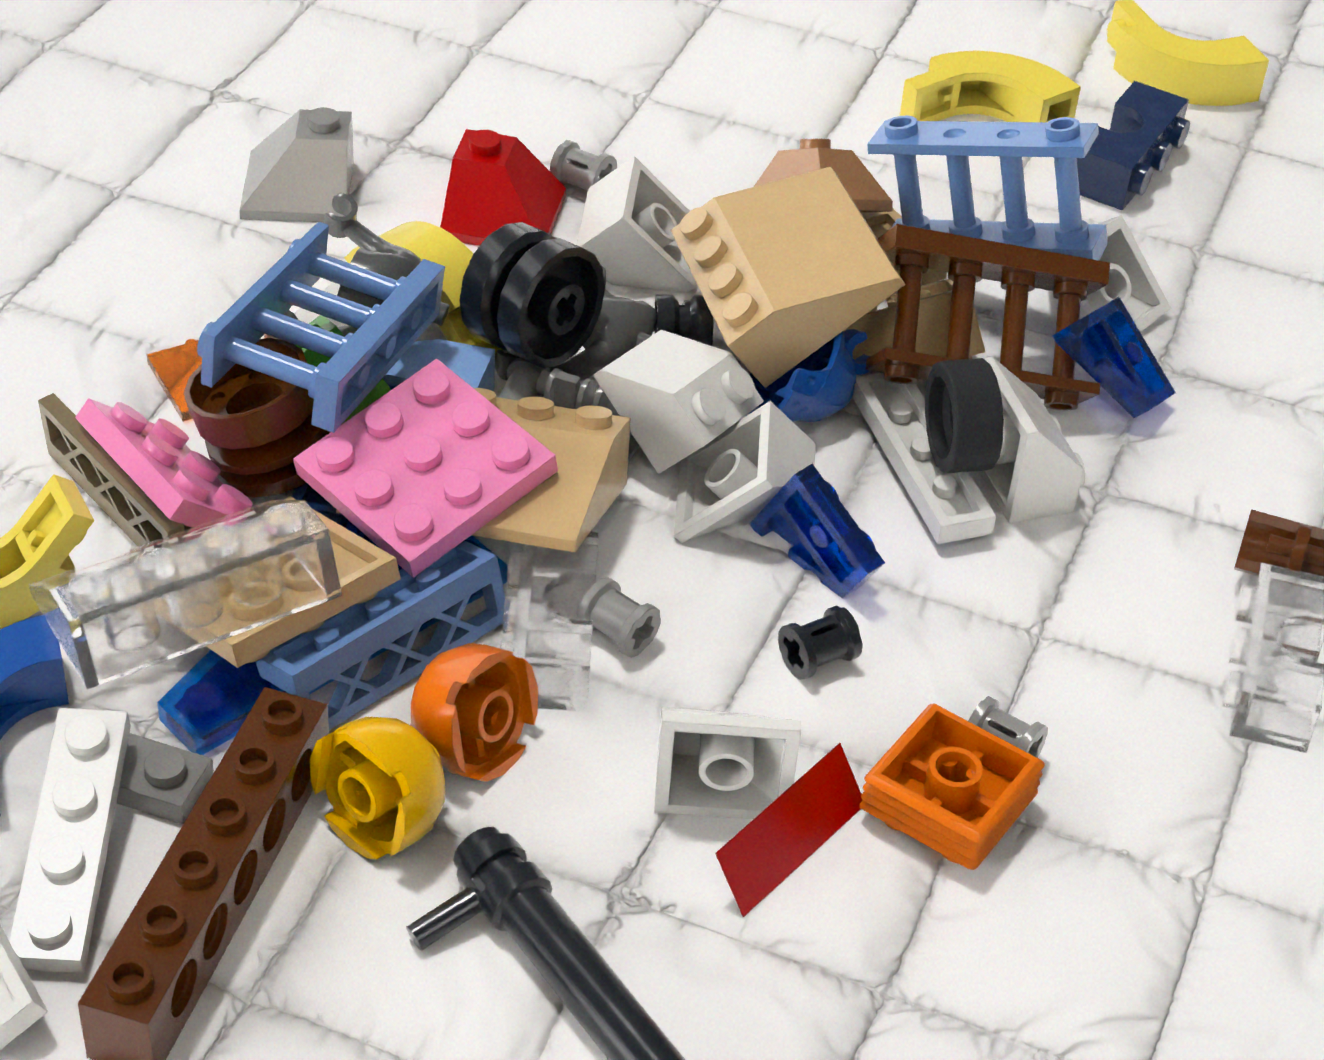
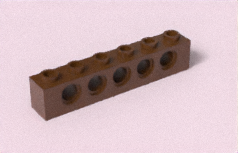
[77,687,329,1060]

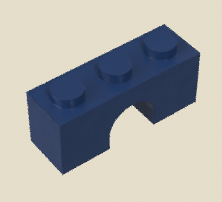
[1077,81,1190,211]

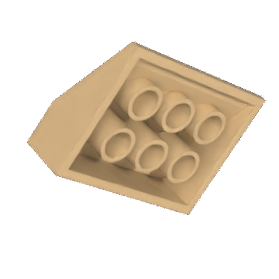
[671,167,905,388]
[336,388,631,552]

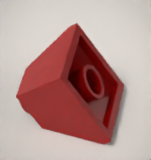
[440,129,566,246]

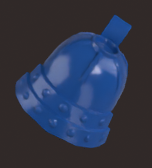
[746,329,870,423]

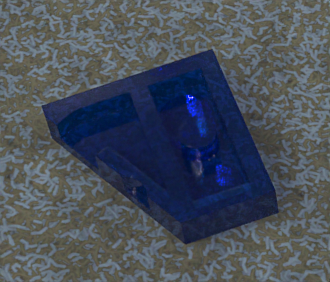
[1052,297,1176,418]
[749,464,885,598]

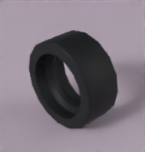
[925,358,1004,474]

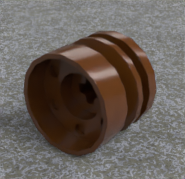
[184,338,330,498]

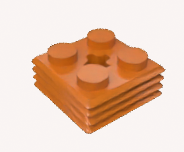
[860,703,1045,870]

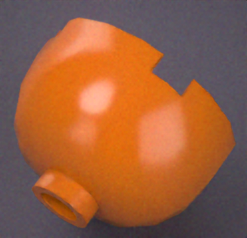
[411,643,538,782]

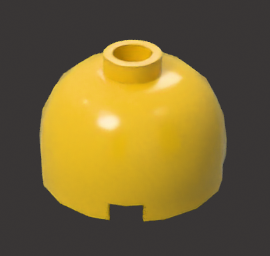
[310,717,445,860]

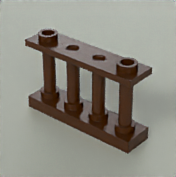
[865,224,1110,410]

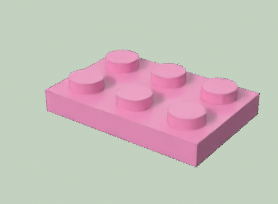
[75,398,253,535]

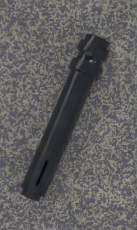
[406,827,686,1060]

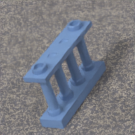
[867,115,1108,260]
[197,222,445,433]

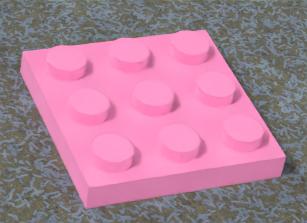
[293,358,558,578]

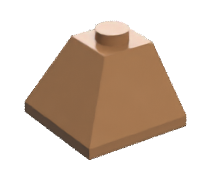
[753,139,893,213]

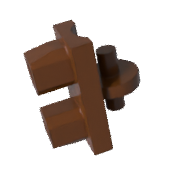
[1234,509,1324,595]

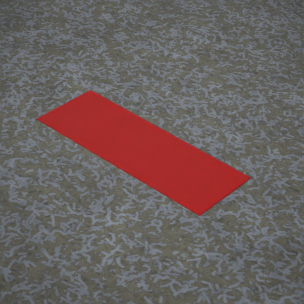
[715,743,863,917]

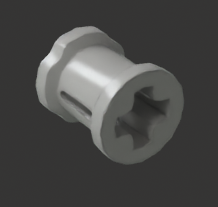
[550,140,617,192]
[577,577,661,658]
[968,696,1048,758]

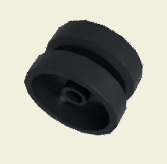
[459,222,605,368]

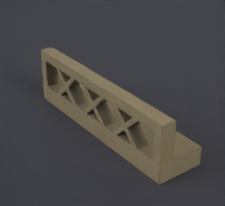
[38,393,213,565]

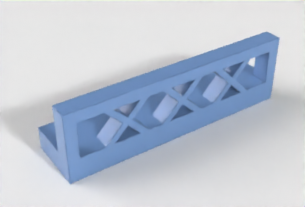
[256,541,510,730]

